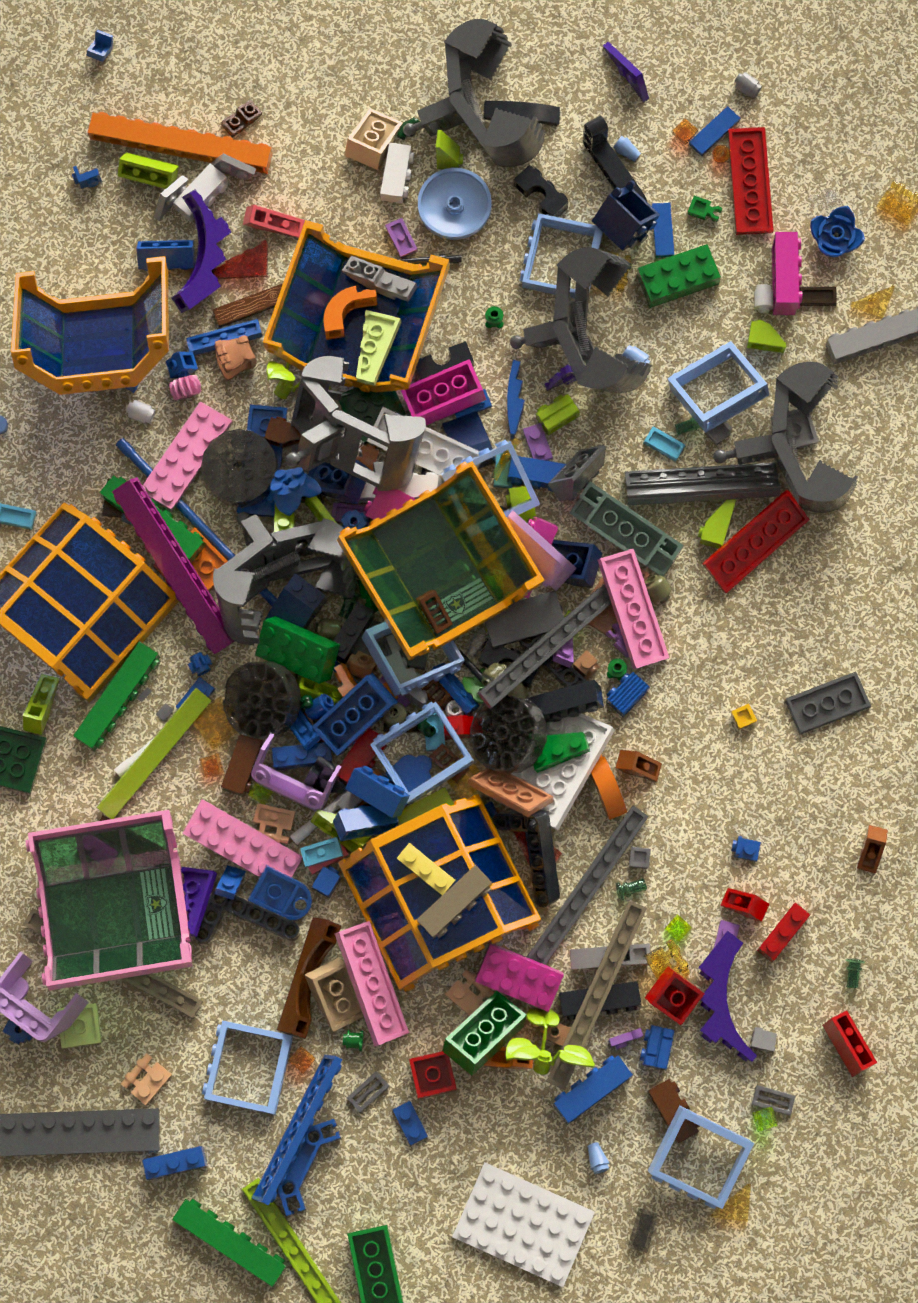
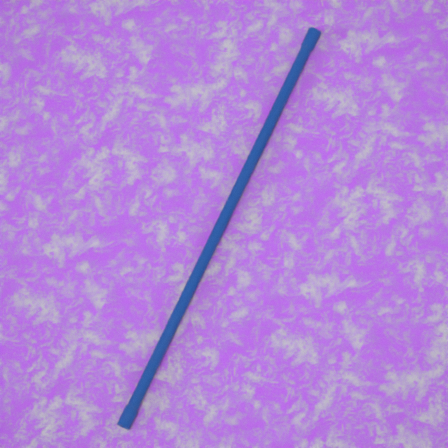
[116,438,358,684]

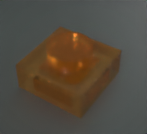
[672,118,698,145]
[200,753,225,778]
[288,1046,316,1074]

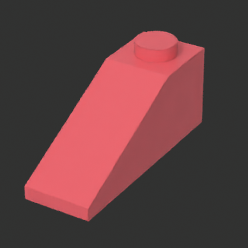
[243,205,305,238]

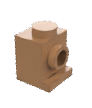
[573,650,600,681]
[347,651,377,679]
[540,1023,571,1047]

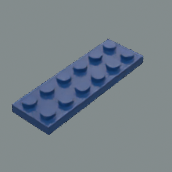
[237,404,288,518]

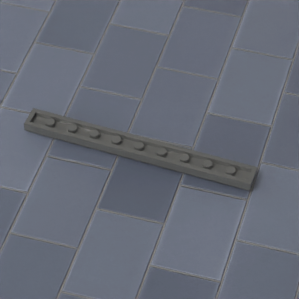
[477,583,611,708]
[526,805,649,965]

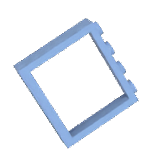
[519,213,603,299]
[667,341,769,433]
[441,439,540,537]
[362,607,465,696]
[370,702,475,805]
[202,1020,293,1115]
[648,1105,754,1209]

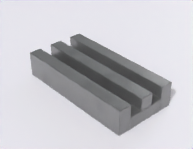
[347,1071,389,1113]
[751,1085,796,1116]

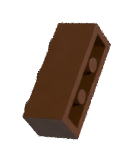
[221,733,264,797]
[647,1079,700,1144]

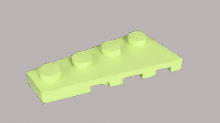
[356,310,401,386]

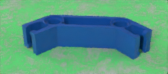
[278,1119,341,1216]

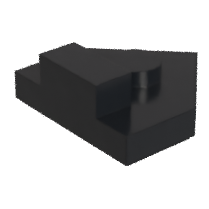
[304,756,345,793]

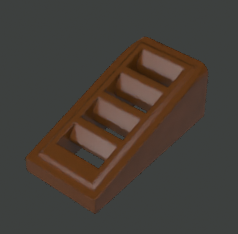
[416,590,453,634]
[421,671,454,711]
[429,743,470,784]

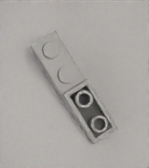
[342,256,417,302]
[384,635,428,709]
[570,943,651,969]

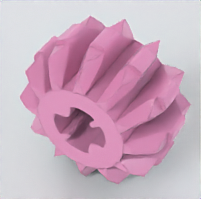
[169,375,201,400]

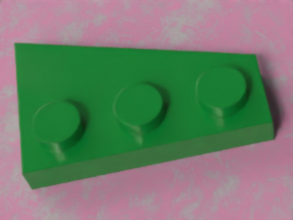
[525,732,590,773]

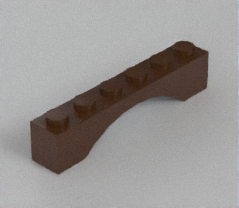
[264,416,380,472]
[277,917,342,1039]

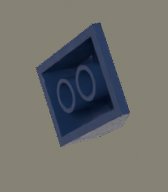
[442,412,496,469]
[308,460,371,504]
[551,540,603,588]
[264,573,328,629]

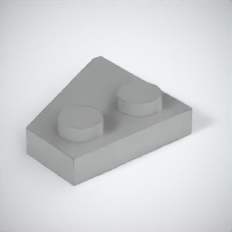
[211,153,256,180]
[154,175,188,221]

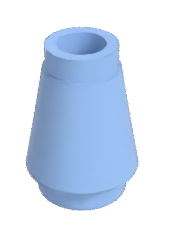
[613,136,641,162]
[587,1142,610,1174]

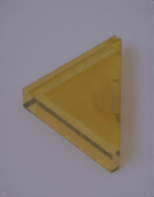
[850,285,895,318]
[491,437,521,481]
[710,1184,751,1222]

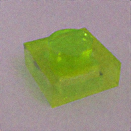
[248,782,273,805]
[664,914,692,942]
[752,1107,778,1132]

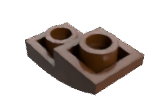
[221,100,262,138]

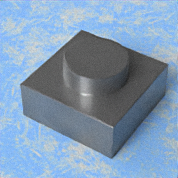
[629,847,651,869]

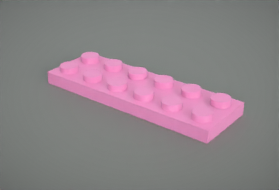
[142,402,232,512]
[597,549,669,669]
[182,799,303,877]
[335,921,409,1047]

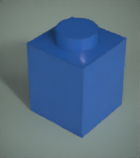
[312,866,341,899]

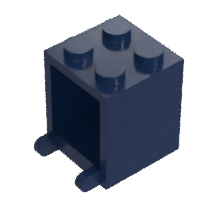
[592,180,660,251]

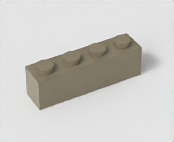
[417,865,492,939]

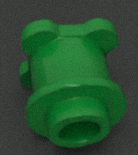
[485,306,504,329]
[607,658,628,681]
[342,1030,364,1052]

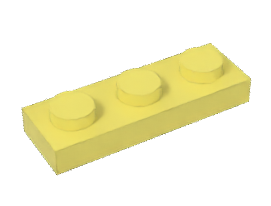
[397,843,456,895]

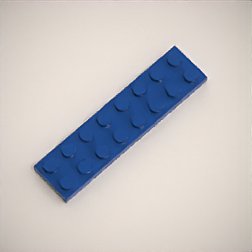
[251,1055,342,1206]

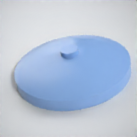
[418,168,492,240]

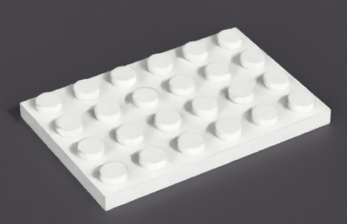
[493,713,615,830]
[452,1162,595,1287]

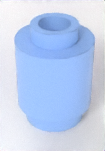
[622,345,650,366]

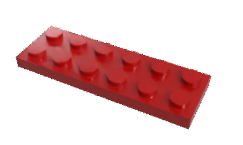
[728,127,774,235]
[702,490,810,593]

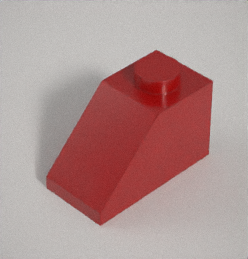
[443,715,483,740]
[720,888,770,922]

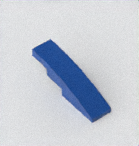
[507,360,525,440]

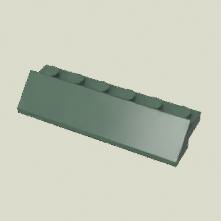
[569,481,684,577]

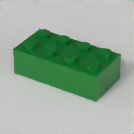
[637,244,721,308]
[255,616,340,684]
[442,991,527,1076]
[347,1225,404,1303]

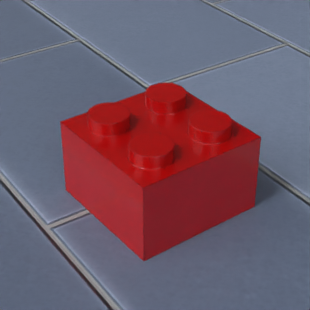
[644,966,705,1025]
[409,1051,457,1100]

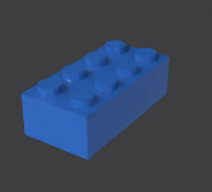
[312,673,398,756]
[553,1055,633,1125]

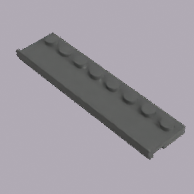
[625,462,781,505]
[0,1108,160,1157]

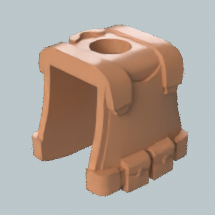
[215,335,256,381]

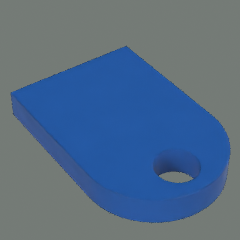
[248,865,312,920]

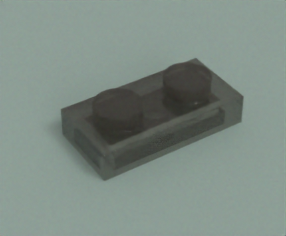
[628,1208,658,1253]

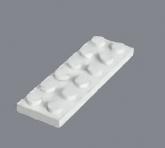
[367,407,480,488]

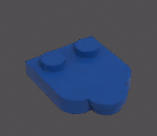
[385,755,432,805]

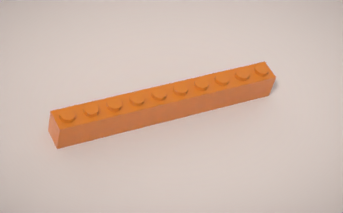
[88,112,272,174]

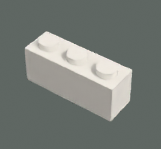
[380,142,414,203]
[173,163,228,222]

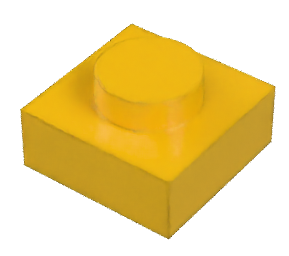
[731,704,757,730]

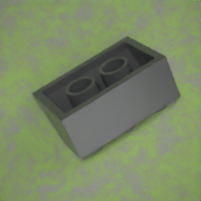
[548,444,606,502]

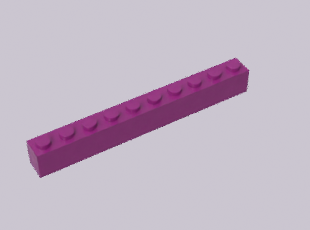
[112,477,236,654]

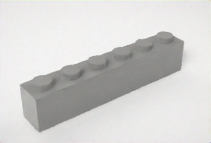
[826,306,918,365]

